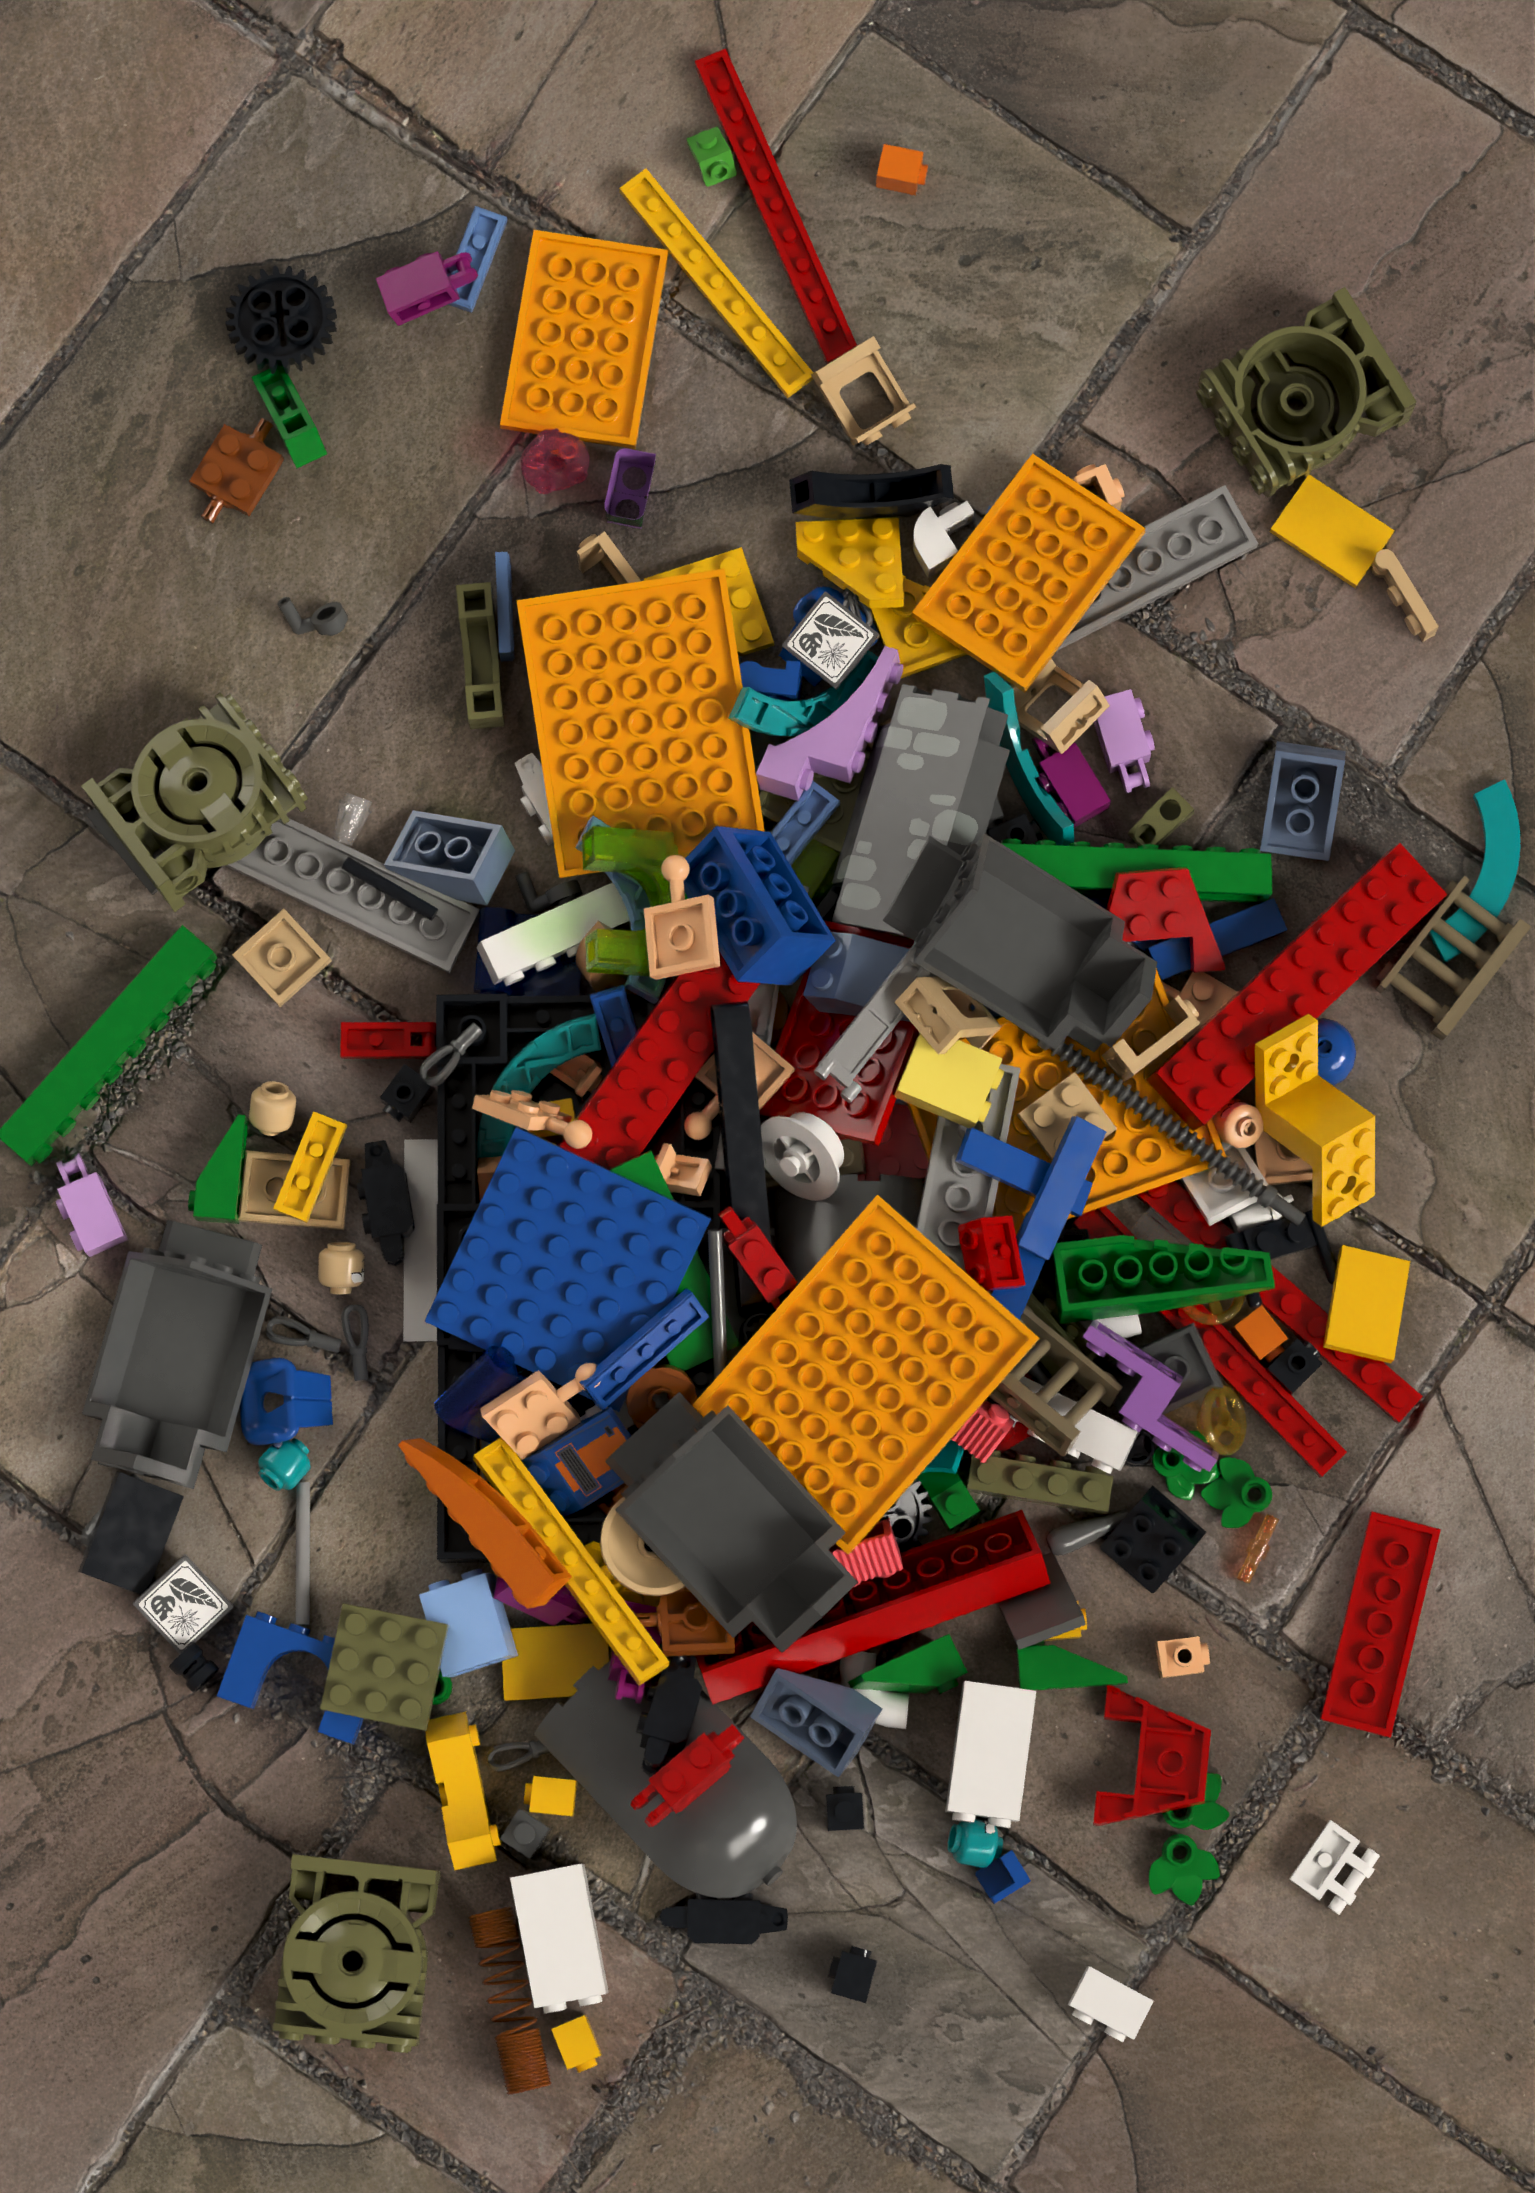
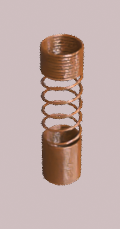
[468,1906,552,2095]

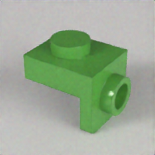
[686,126,737,187]

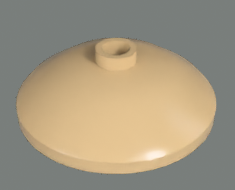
[600,1497,685,1596]

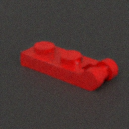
[340,1022,436,1060]

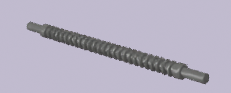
[1013,1023,1306,1226]

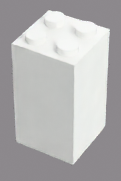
[945,1681,1036,1828]
[510,1864,609,2014]

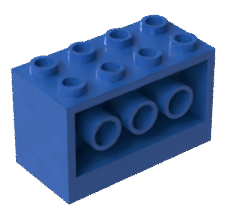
[684,826,836,985]

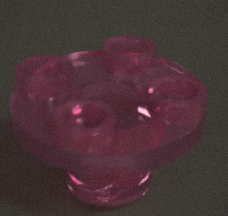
[520,428,590,494]

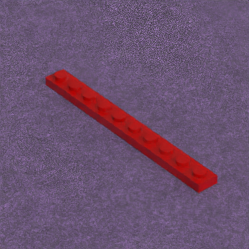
[695,48,857,364]
[1135,1181,1423,1424]
[1072,1206,1347,1478]

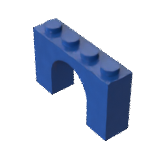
[217,1611,364,1745]

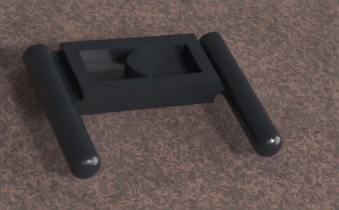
[1224,1210,1337,1309]

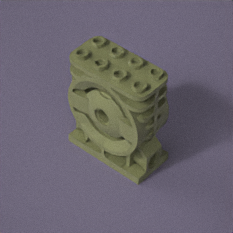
[1196,287,1417,498]
[81,692,308,912]
[272,1854,441,2053]

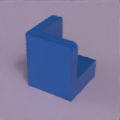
[975,1850,1031,1904]

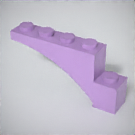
[756,646,903,801]

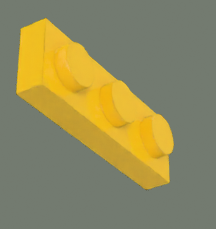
[273,1111,347,1223]

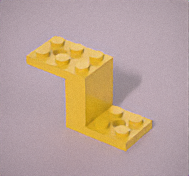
[1255,1014,1375,1227]

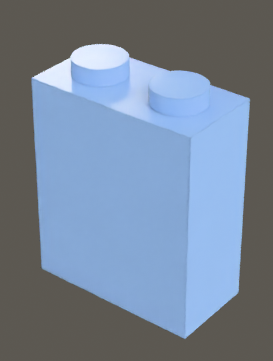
[419,1569,518,1677]

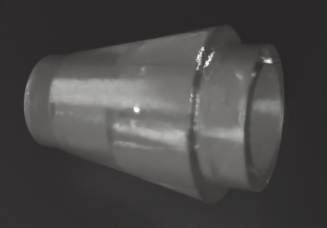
[333,793,372,846]

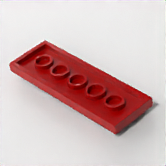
[1320,1511,1441,1738]

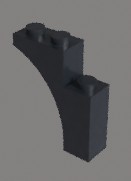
[789,464,954,520]

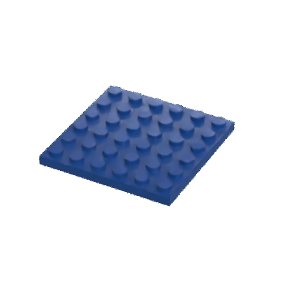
[424,1126,711,1412]

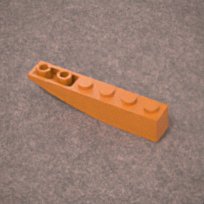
[398,1438,572,1609]

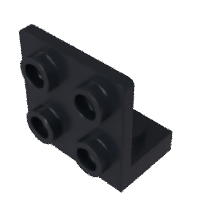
[1100,1486,1206,1593]

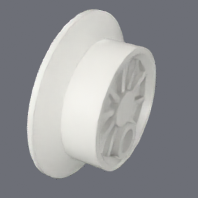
[761,1112,844,1201]

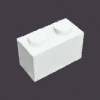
[1068,1966,1154,2042]

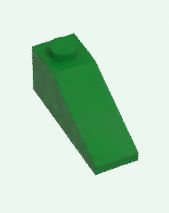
[251,366,327,469]
[188,1114,249,1224]
[917,1472,980,1532]
[848,1634,968,1694]
[1016,1640,1128,1691]

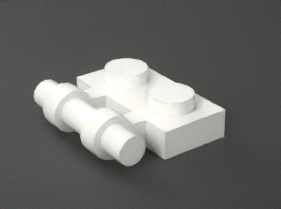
[1289,1820,1380,1915]

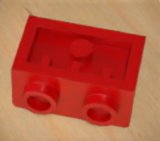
[958,1215,1026,1291]

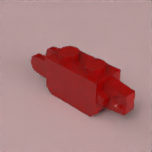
[718,1206,798,1310]
[630,1724,744,1828]

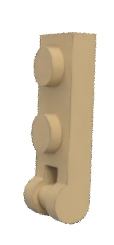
[1371,549,1439,642]

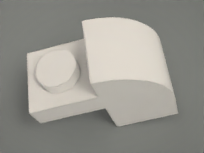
[913,501,974,578]

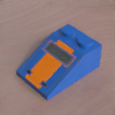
[521,1407,631,1518]

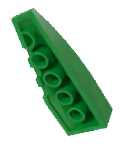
[1052,1235,1275,1324]

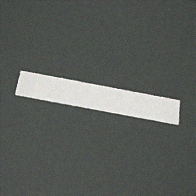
[403,1139,438,1342]

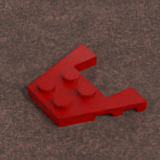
[1106,867,1225,973]
[1093,1685,1211,1826]

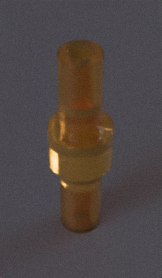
[1237,1514,1279,1584]

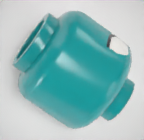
[258,1438,311,1491]
[947,1819,1003,1868]

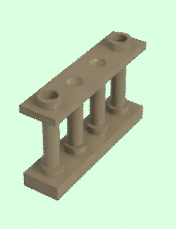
[1376,876,1531,1041]
[990,1305,1123,1457]

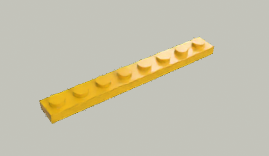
[619,168,813,398]
[473,1437,669,1686]

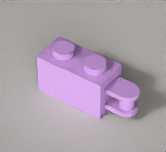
[1093,689,1155,793]
[56,1153,128,1257]

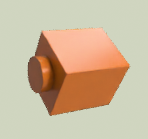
[876,144,928,195]
[1231,1305,1288,1363]

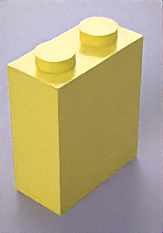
[894,1032,1004,1128]

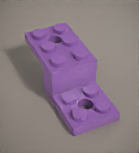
[1083,1320,1219,1472]

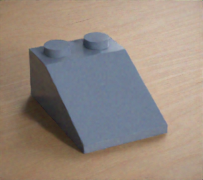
[1260,741,1346,861]
[384,810,515,905]
[803,932,911,1022]
[750,1668,883,1778]

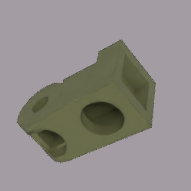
[1128,787,1194,846]

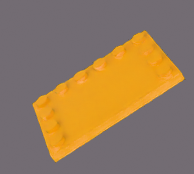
[500,230,668,449]
[912,453,1145,693]

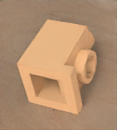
[1155,1636,1210,1679]

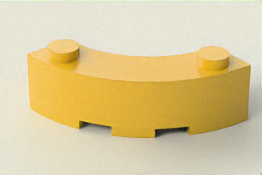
[425,1711,501,1870]

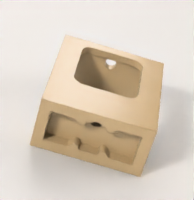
[811,336,916,446]
[577,532,641,585]
[1010,658,1110,754]
[895,976,1002,1054]
[1102,995,1201,1083]

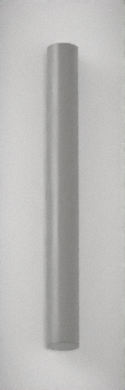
[295,1482,310,1625]

